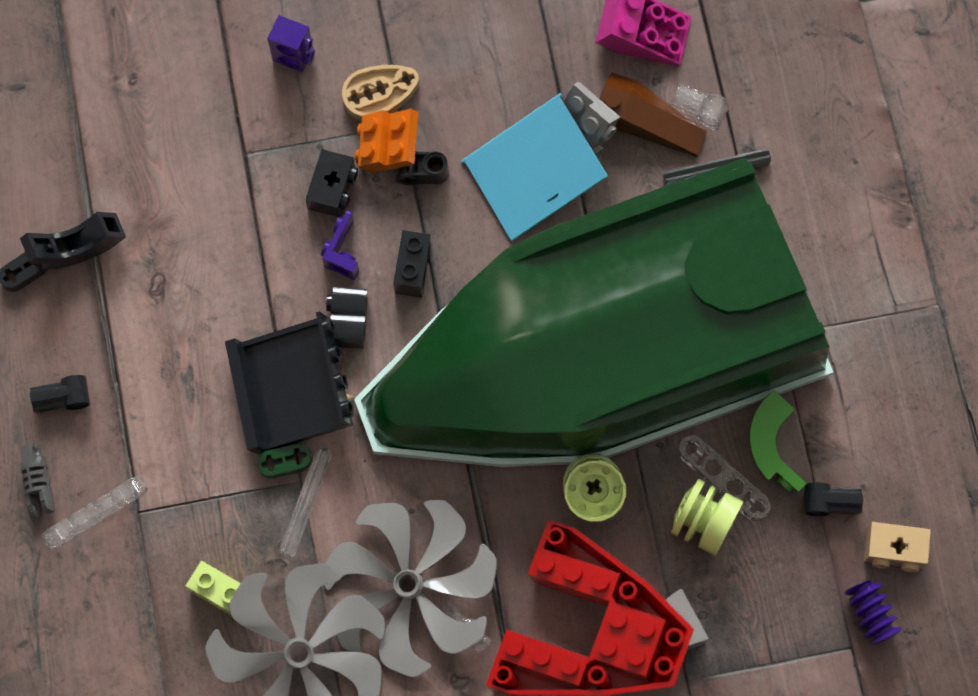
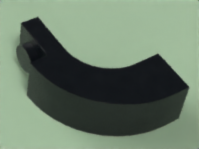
[20,212,126,269]

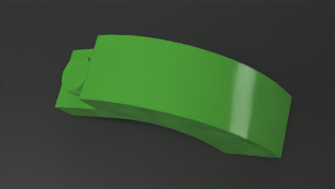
[749,389,806,492]

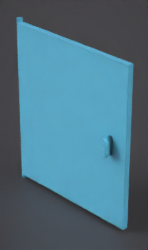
[461,93,609,241]

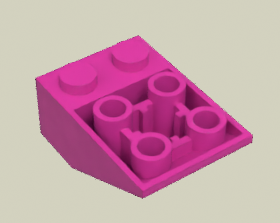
[595,0,691,66]

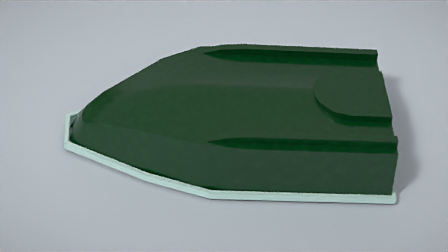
[354,157,833,467]

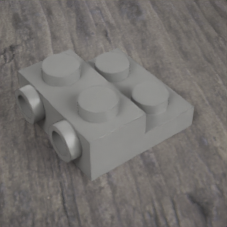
[563,82,620,158]

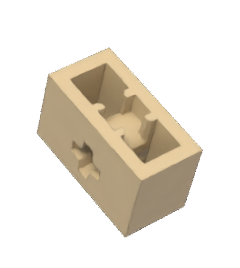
[864,522,931,572]

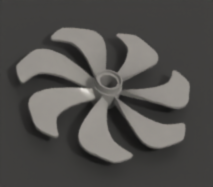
[324,500,497,677]
[205,564,385,696]

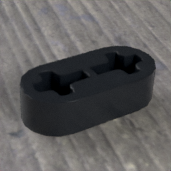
[0,252,48,292]

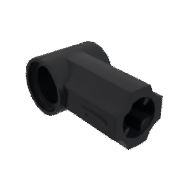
[30,375,90,413]
[804,482,863,516]

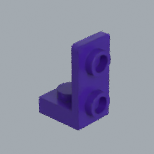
[321,211,359,281]

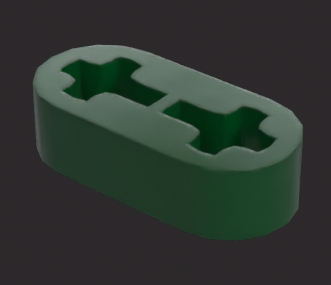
[257,444,312,479]

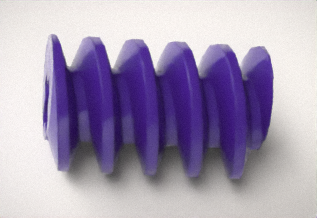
[844,580,902,646]

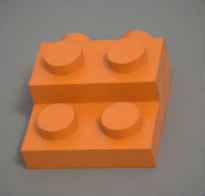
[355,108,419,174]

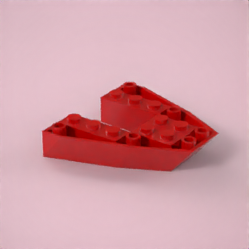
[485,520,694,695]

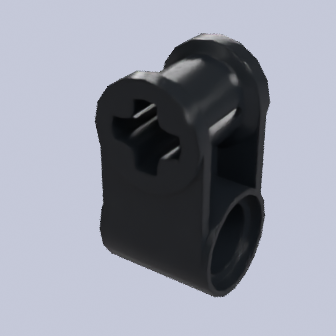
[396,151,449,185]

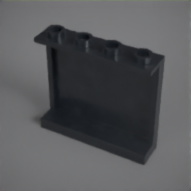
[225,311,354,455]

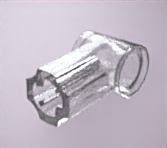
[671,83,730,130]

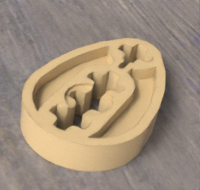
[342,65,419,121]

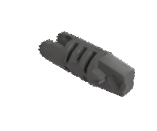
[21,443,55,519]

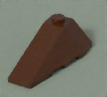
[599,73,707,157]

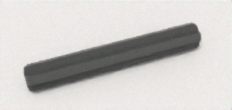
[663,149,771,186]

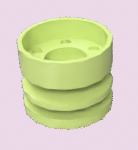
[563,454,626,521]
[671,479,743,556]

